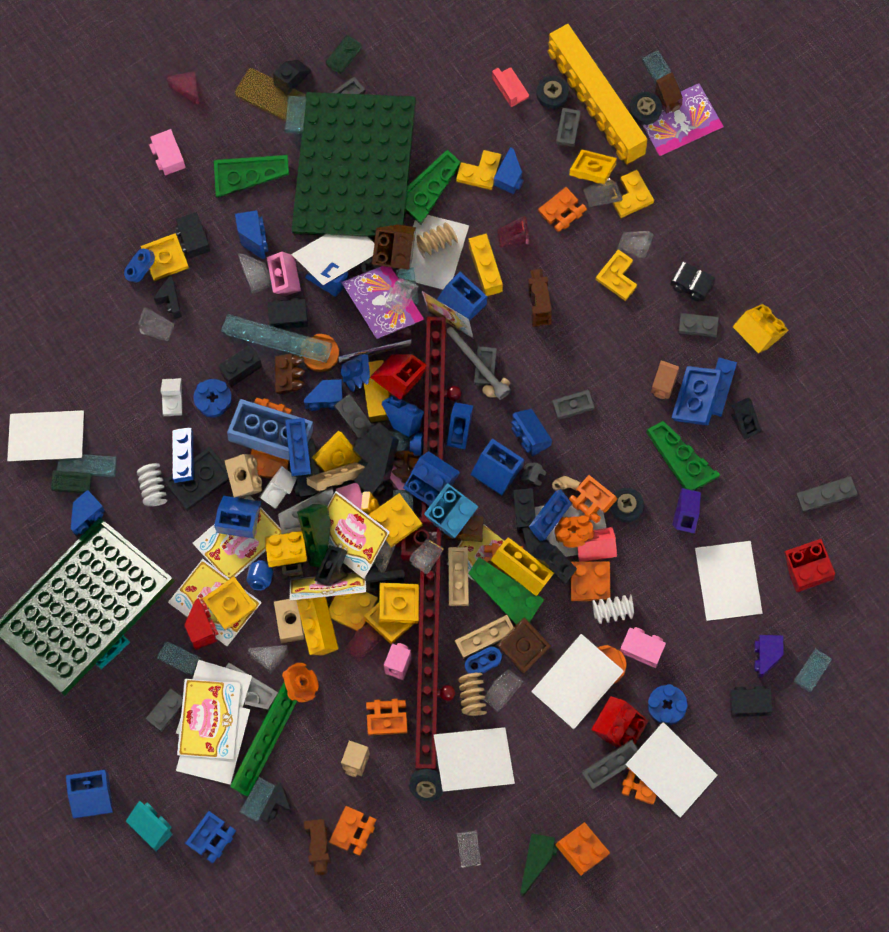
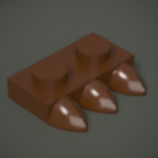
[275,353,305,394]
[392,451,423,483]

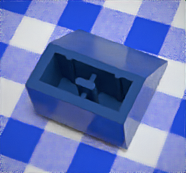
[235,210,268,259]
[437,272,487,321]
[511,409,552,457]
[471,438,524,496]
[403,451,460,506]
[214,496,261,539]
[66,770,113,819]

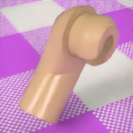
[482,378,511,397]
[552,476,581,491]

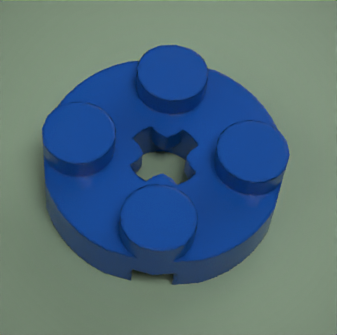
[193,379,232,417]
[648,684,687,725]

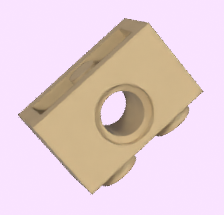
[225,454,262,498]
[274,599,304,643]
[341,740,370,777]

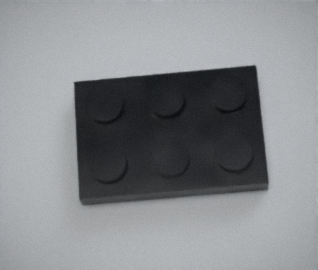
[164,447,229,511]

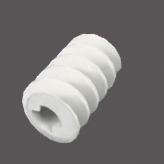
[137,463,167,506]
[592,594,634,624]

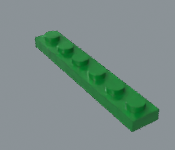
[230,682,297,797]

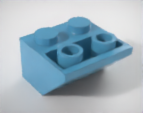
[424,483,478,538]

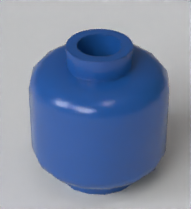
[246,560,273,591]

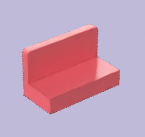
[492,68,529,107]
[577,527,617,562]

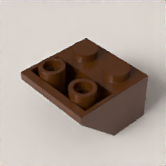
[372,225,416,270]

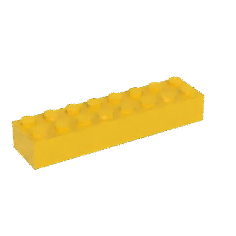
[548,24,647,165]

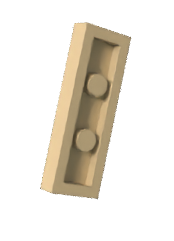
[307,462,365,491]
[448,547,469,606]
[455,615,514,659]

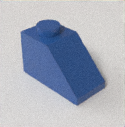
[494,147,524,194]
[447,402,473,449]

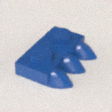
[341,354,370,392]

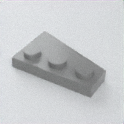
[278,487,334,534]
[226,663,278,710]

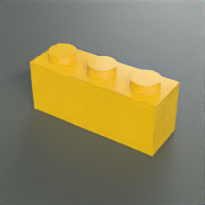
[469,233,503,296]
[364,360,392,422]
[491,537,554,596]
[296,597,339,655]

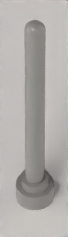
[447,327,511,400]

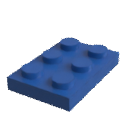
[671,366,724,425]

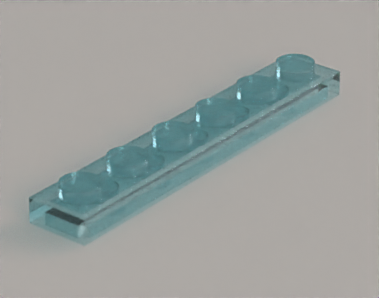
[221,314,333,363]

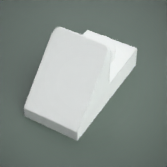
[161,378,182,416]
[259,466,297,509]

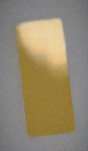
[235,68,306,128]

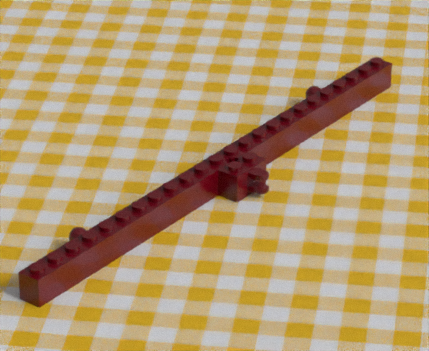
[392,317,462,771]

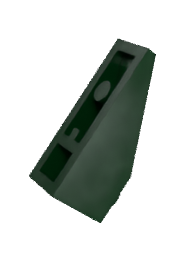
[297,504,331,567]
[520,833,557,896]

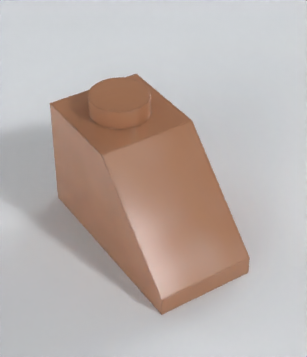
[651,360,679,399]

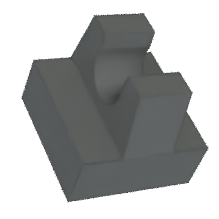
[520,462,546,486]

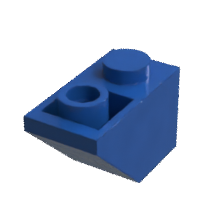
[305,262,348,297]
[304,379,343,411]
[382,395,424,437]
[71,490,105,536]

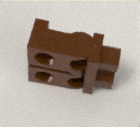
[528,269,552,327]
[304,819,331,875]

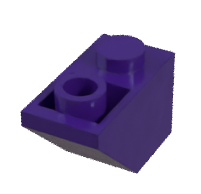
[672,488,701,533]
[754,635,783,678]

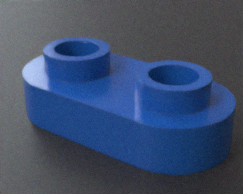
[124,248,155,283]
[410,432,424,456]
[465,647,502,674]

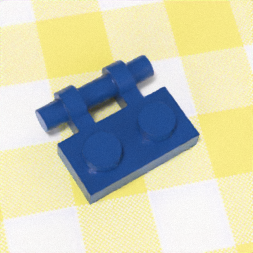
[185,811,236,863]

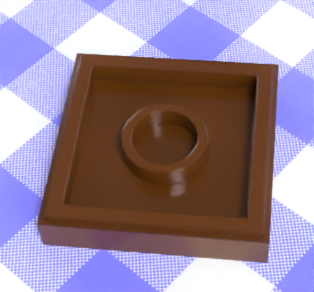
[496,618,551,673]

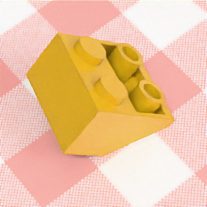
[733,304,789,354]

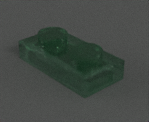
[326,35,362,74]
[51,470,92,493]

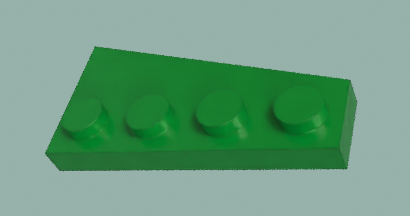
[406,150,460,225]
[214,155,289,198]
[646,421,720,491]
[468,557,544,625]

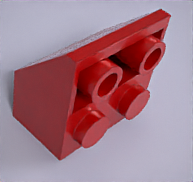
[370,354,427,400]
[784,539,836,592]
[185,598,218,650]
[591,696,649,748]

